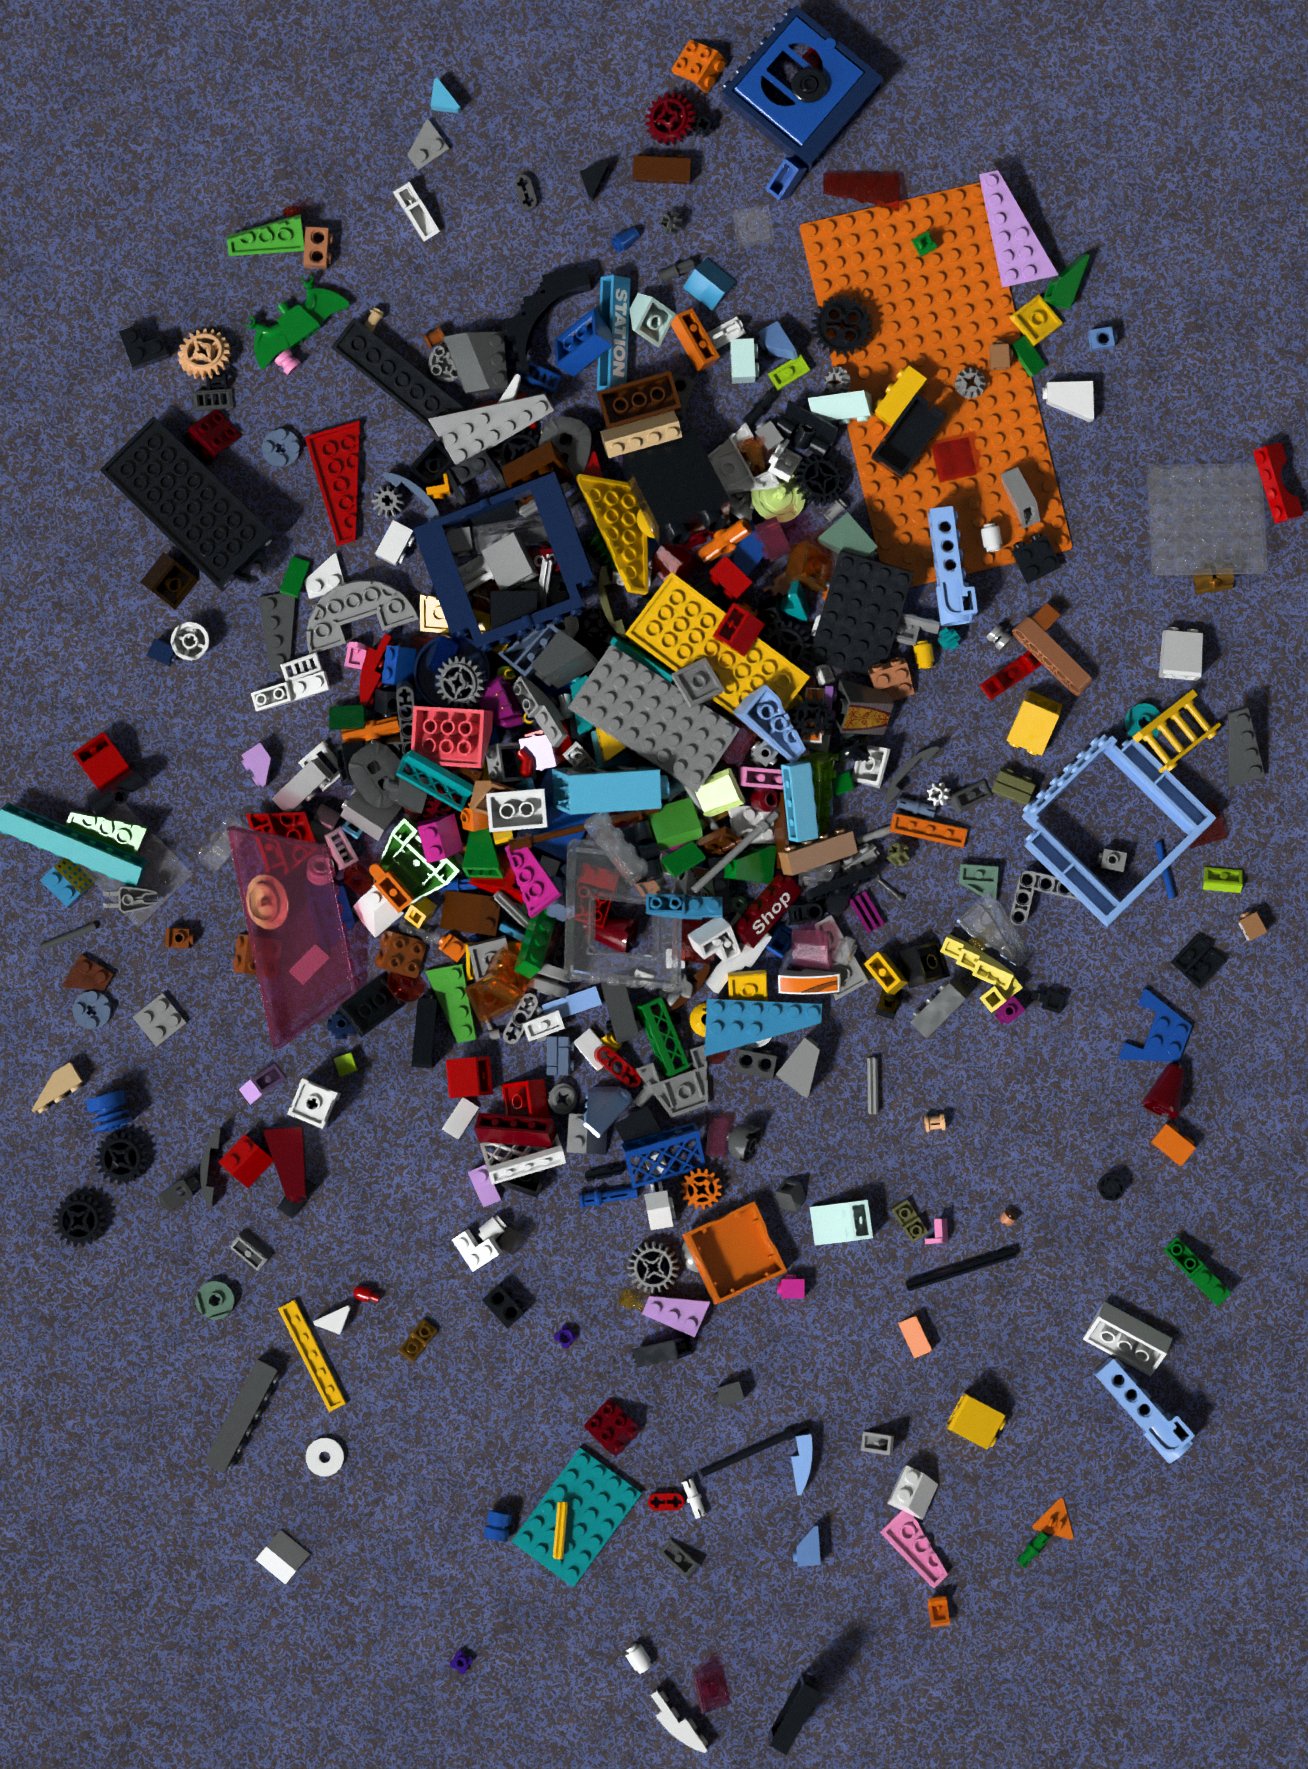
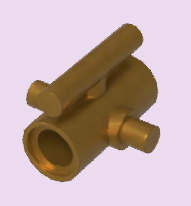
[1193,561,1234,595]

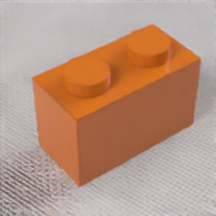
[1150,1123,1196,1166]

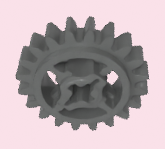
[435,655,487,709]

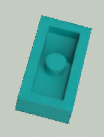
[780,580,810,621]

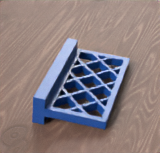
[621,1122,706,1188]

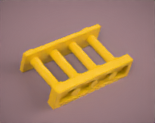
[1132,689,1221,773]

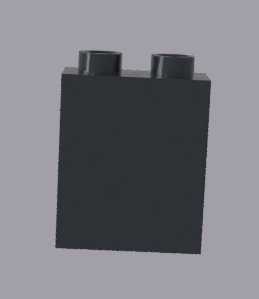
[623,428,730,546]

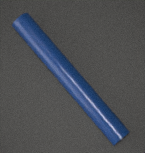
[1155,842,1176,899]

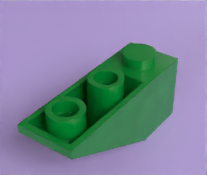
[1043,254,1090,309]

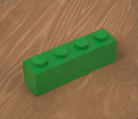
[514,908,556,979]

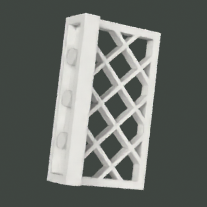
[480,1134,566,1185]

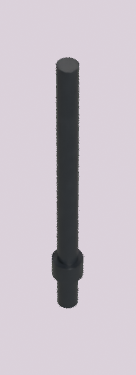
[700,1423,809,1477]

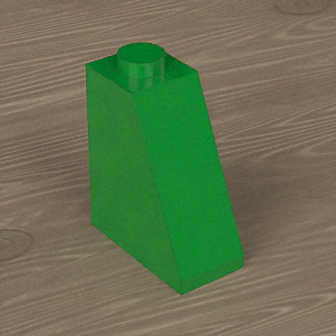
[462,828,504,878]
[724,845,777,884]

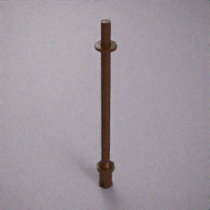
[508,809,660,851]

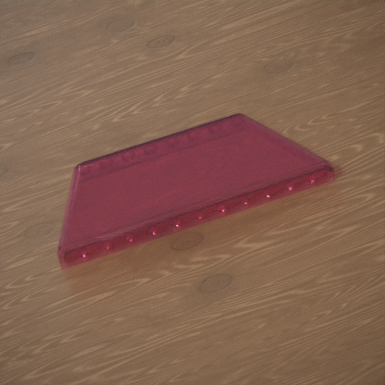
[226,826,358,1050]

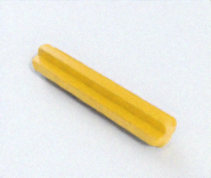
[553,1501,568,1559]

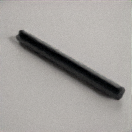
[905,1248,1017,1291]

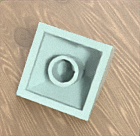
[629,293,676,348]

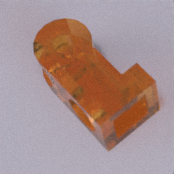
[736,437,765,476]

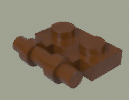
[695,826,745,857]

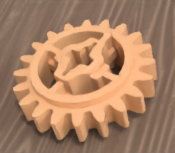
[178,328,231,380]

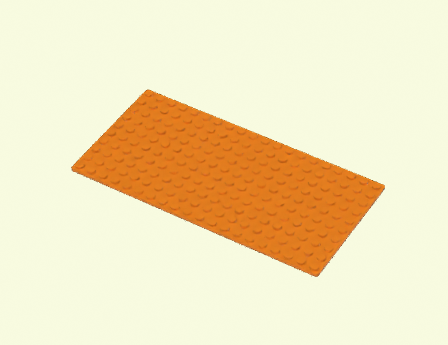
[799,182,1072,587]

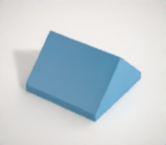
[683,258,736,311]

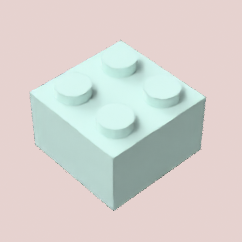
[730,338,759,384]

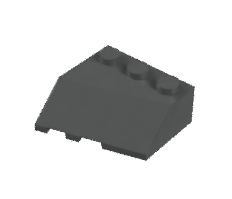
[442,332,508,393]

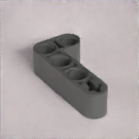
[383,680,415,758]

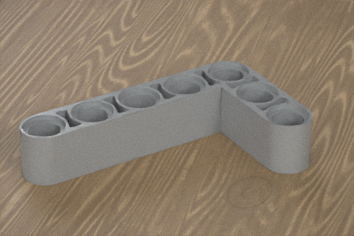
[1009,871,1081,926]

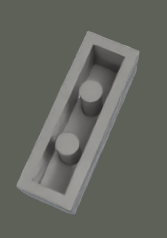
[272,758,332,813]

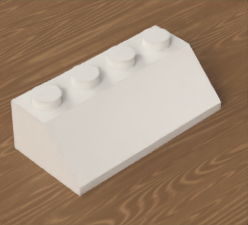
[1083,1301,1173,1376]

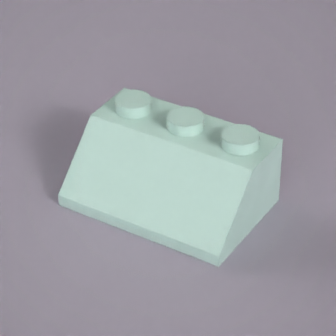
[808,390,874,425]

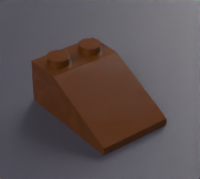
[440,891,501,937]

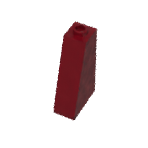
[264,1127,307,1203]

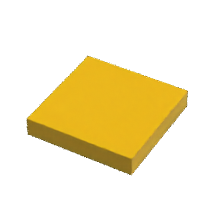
[1010,294,1063,347]
[728,970,768,1002]

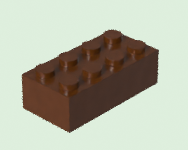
[597,370,681,429]

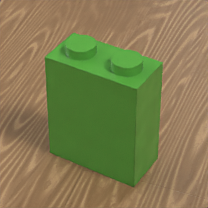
[648,797,705,851]

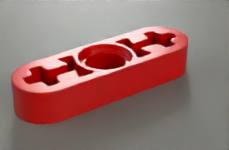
[594,1046,641,1088]

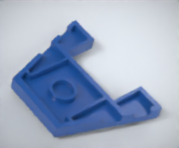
[1118,988,1192,1062]

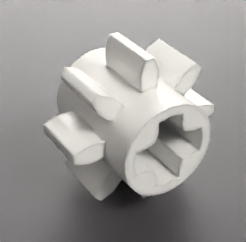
[927,783,952,806]

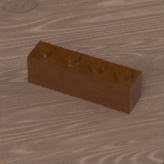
[773,791,801,869]

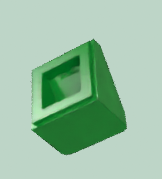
[832,771,856,796]

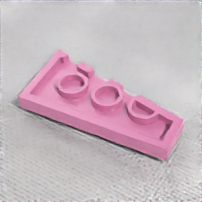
[880,1510,948,1588]

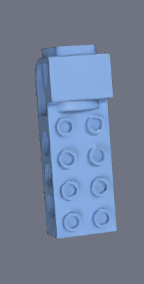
[928,506,978,626]
[1093,1357,1194,1463]

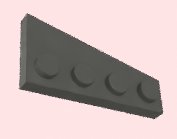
[258,593,295,673]
[1227,705,1265,788]

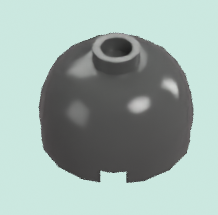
[726,1123,762,1163]

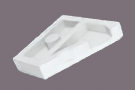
[304,553,345,599]

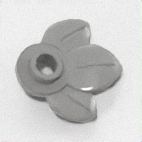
[659,973,693,1006]

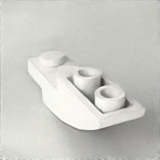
[251,671,331,712]
[651,1689,708,1753]

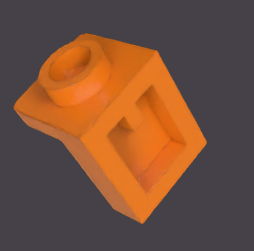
[438,933,466,963]

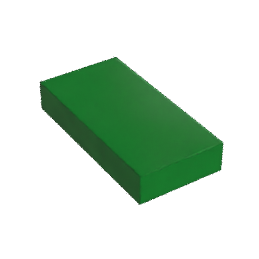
[1009,335,1046,377]
[280,557,310,598]

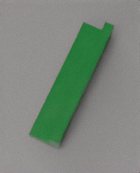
[635,997,690,1077]

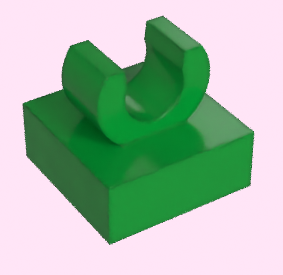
[911,231,938,258]

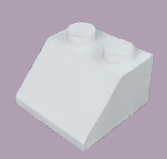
[888,1465,938,1520]

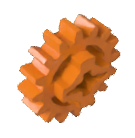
[680,1168,722,1210]

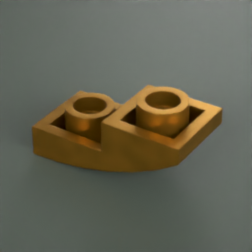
[398,1319,438,1363]

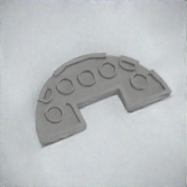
[306,580,419,654]

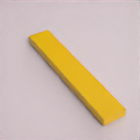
[278,1300,346,1412]

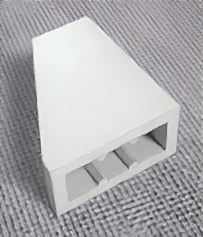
[1042,381,1094,422]

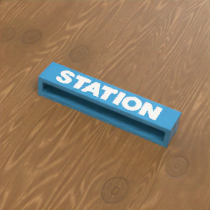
[597,275,630,391]

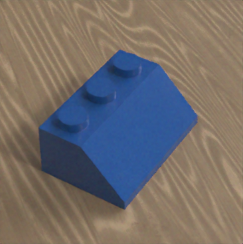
[554,308,612,377]

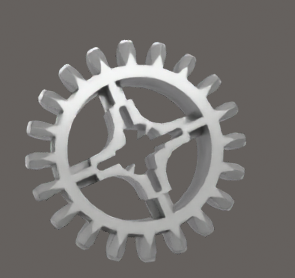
[627,1241,679,1294]

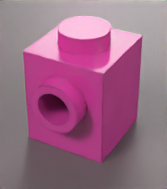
[777,1275,805,1299]

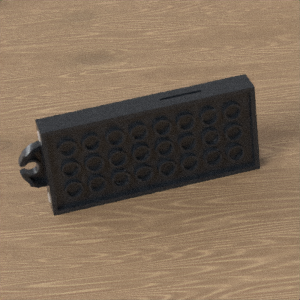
[100,416,276,592]

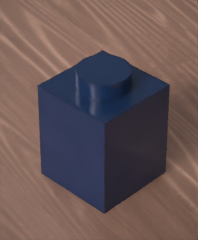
[146,638,178,667]

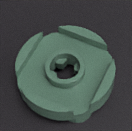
[195,1281,235,1320]

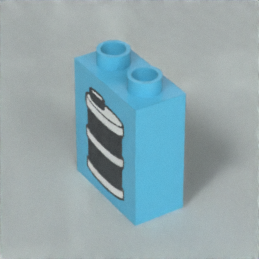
[552,763,669,815]

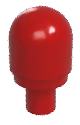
[353,1285,380,1303]

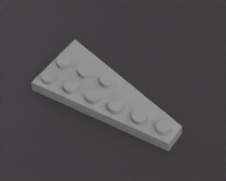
[428,393,555,465]

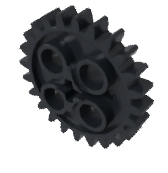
[811,295,873,358]

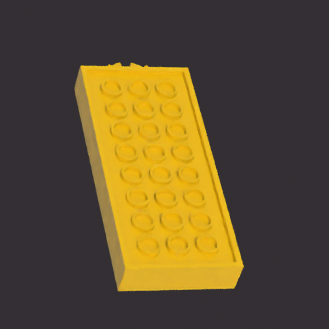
[625,572,810,739]

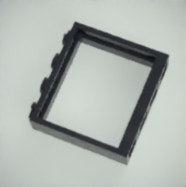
[768,1674,821,1756]

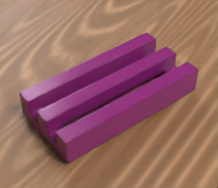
[849,891,884,934]

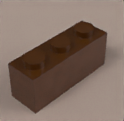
[633,153,691,185]

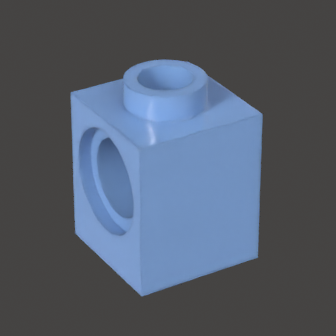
[1088,327,1117,352]

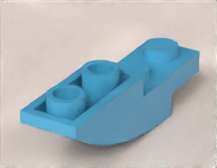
[646,894,723,920]

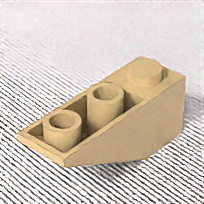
[32,1062,84,1114]

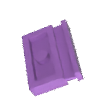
[823,686,837,725]

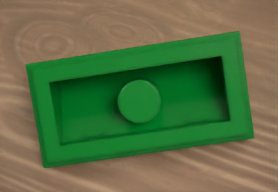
[661,841,706,877]

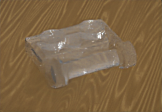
[798,869,833,890]

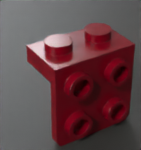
[184,410,241,465]
[584,1399,642,1457]

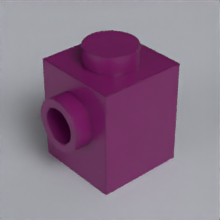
[994,995,1025,1025]

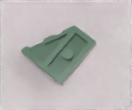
[959,863,999,903]

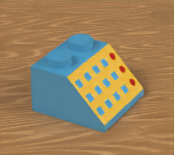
[40,858,97,908]

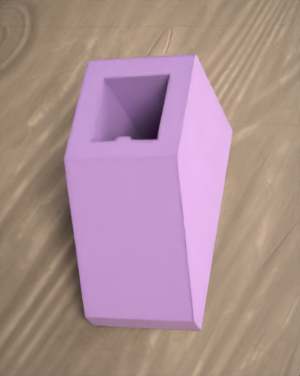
[241,743,272,788]

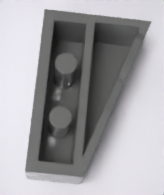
[910,976,972,1039]

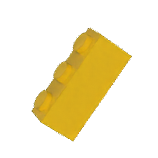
[873,365,927,427]

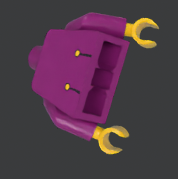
[478,669,535,728]

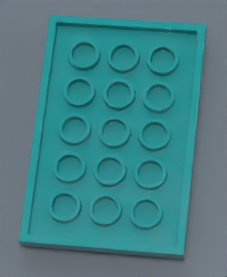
[511,1447,642,1587]

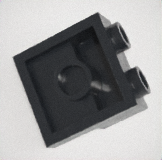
[1010,532,1061,584]

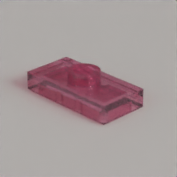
[705,1117,729,1157]

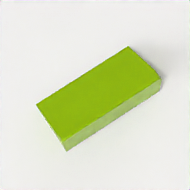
[1203,867,1243,893]

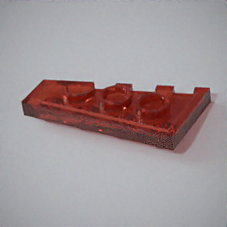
[823,173,899,212]

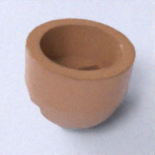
[1000,1209,1017,1227]

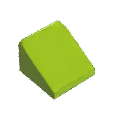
[334,1052,358,1077]

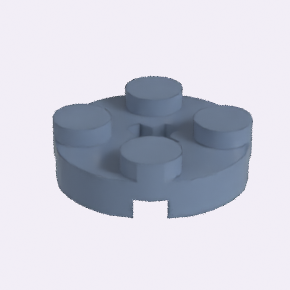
[261,429,300,467]
[72,991,111,1030]

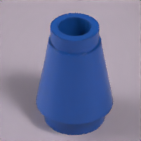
[610,227,640,253]

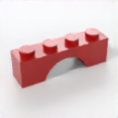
[1253,443,1304,524]

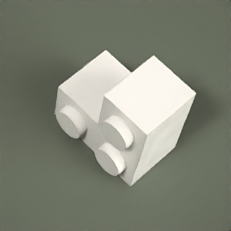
[688,918,741,963]

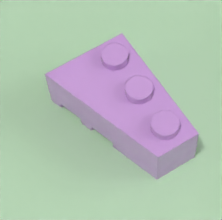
[642,1295,710,1337]

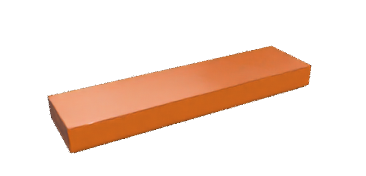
[889,813,968,848]

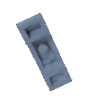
[382,472,440,520]

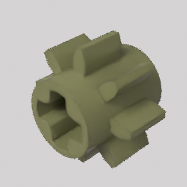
[887,842,912,867]

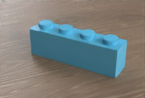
[781,761,819,842]

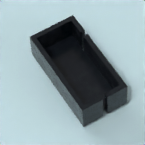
[871,393,947,480]

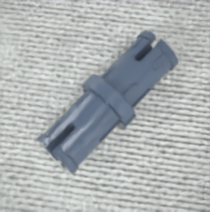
[896,796,936,818]

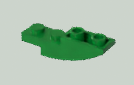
[1163,1237,1232,1307]

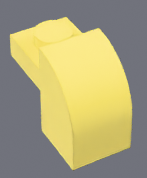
[980,976,1023,1013]

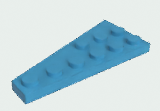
[704,999,822,1057]

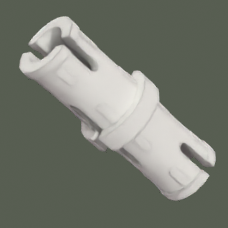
[681,1478,707,1519]

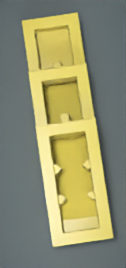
[940,934,1014,991]

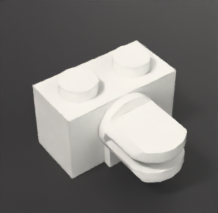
[644,1181,676,1230]

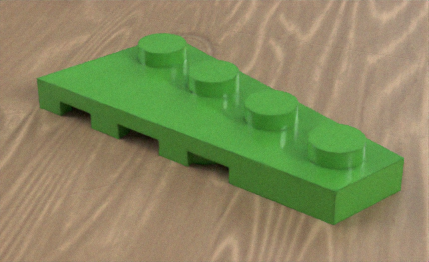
[425,964,477,1043]

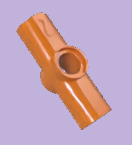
[697,519,752,564]
[341,716,400,743]

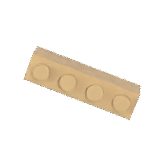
[600,410,682,458]

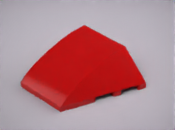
[245,812,318,880]

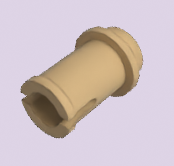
[364,307,384,332]

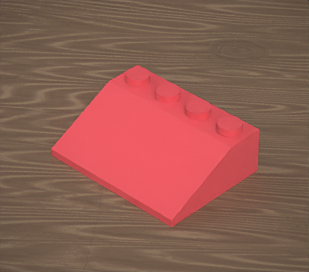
[411,706,493,768]

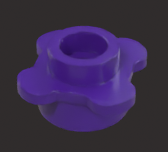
[554,1325,577,1349]
[450,1651,473,1674]

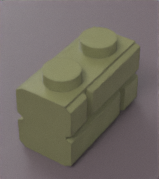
[991,768,1036,806]

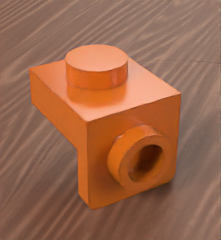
[927,1595,950,1627]

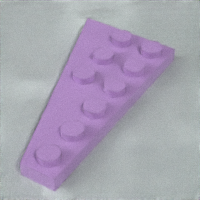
[979,170,1058,287]

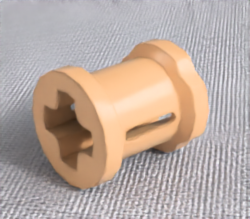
[924,1113,945,1132]

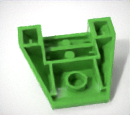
[370,817,461,905]

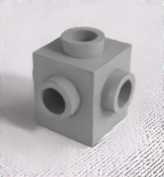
[750,740,778,768]

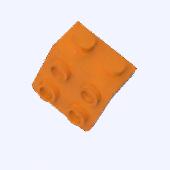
[671,40,727,94]

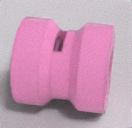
[275,349,301,376]

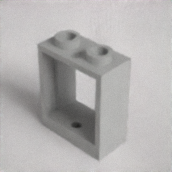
[486,742,537,784]

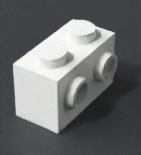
[375,520,415,567]

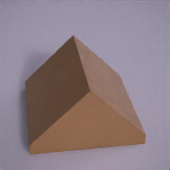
[469,781,520,815]

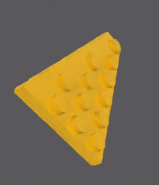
[576,474,648,595]

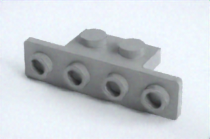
[894,613,940,646]

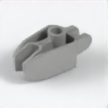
[103,884,158,913]

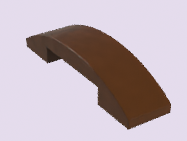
[652,964,710,1016]

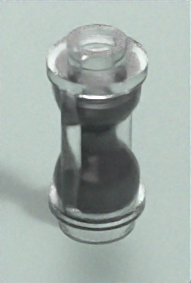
[397,918,441,947]

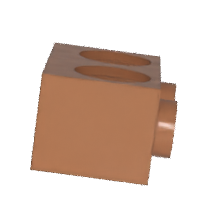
[303,227,333,269]

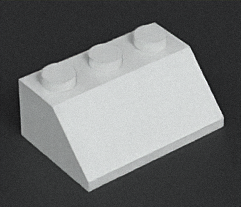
[486,789,548,832]

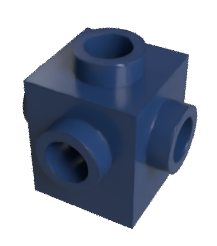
[327,1011,355,1039]

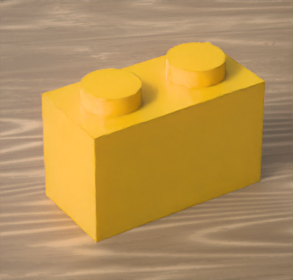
[864,952,908,995]

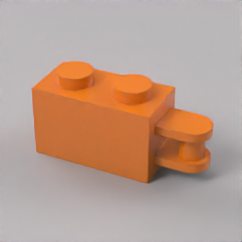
[369,863,416,913]

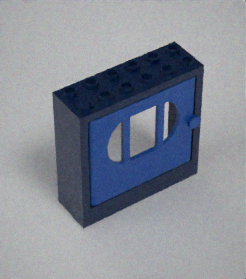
[721,5,884,173]

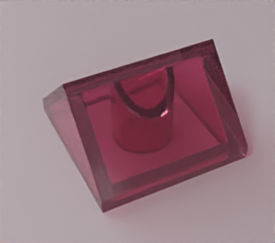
[693,1666,731,1714]

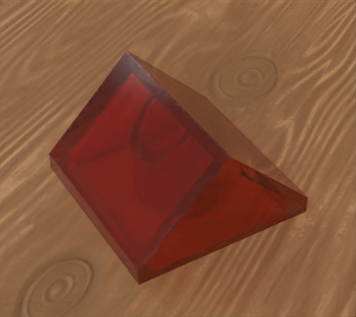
[648,543,700,581]

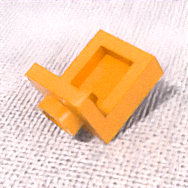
[426,473,453,501]

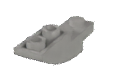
[511,676,568,747]

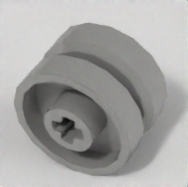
[526,963,574,999]

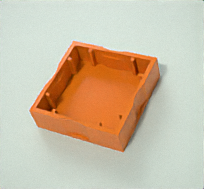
[682,1201,787,1305]

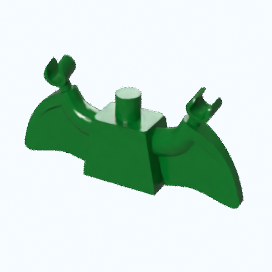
[244,274,350,370]

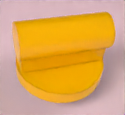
[600,1032,622,1052]

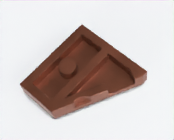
[62,955,114,991]

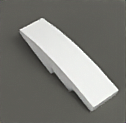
[705,932,772,994]

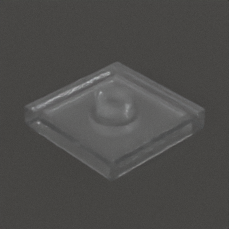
[731,204,775,249]

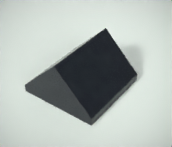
[409,439,455,487]
[501,1154,548,1198]

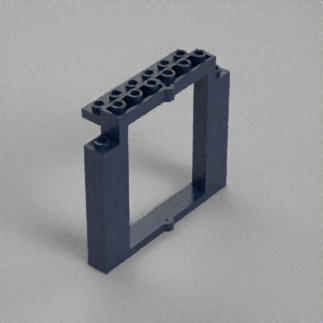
[413,472,597,652]

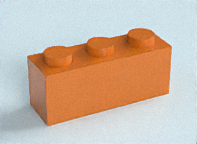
[670,308,720,373]

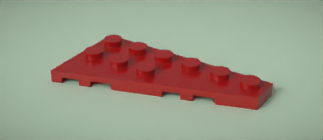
[305,420,360,546]

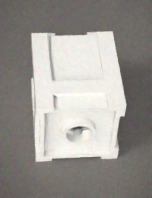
[287,1078,341,1129]

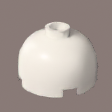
[171,622,210,661]

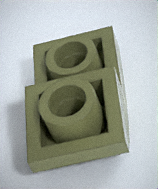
[890,1198,928,1243]

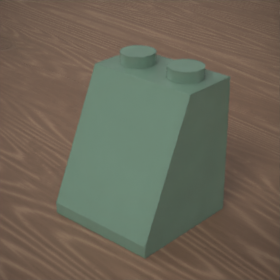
[817,512,878,559]

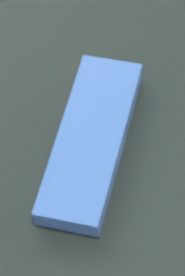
[542,986,602,1018]

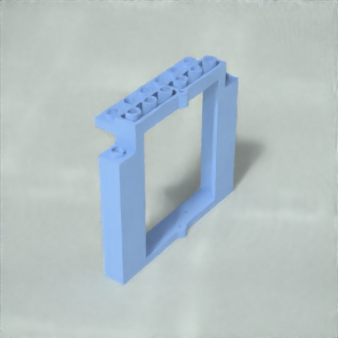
[1022,734,1216,927]

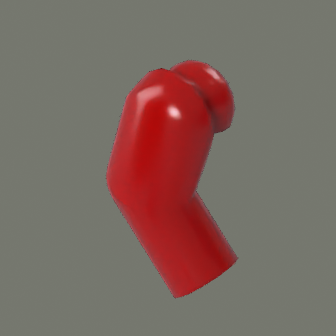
[516,748,534,777]

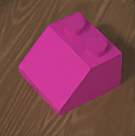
[417,813,464,863]

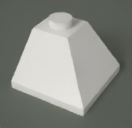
[351,886,404,938]

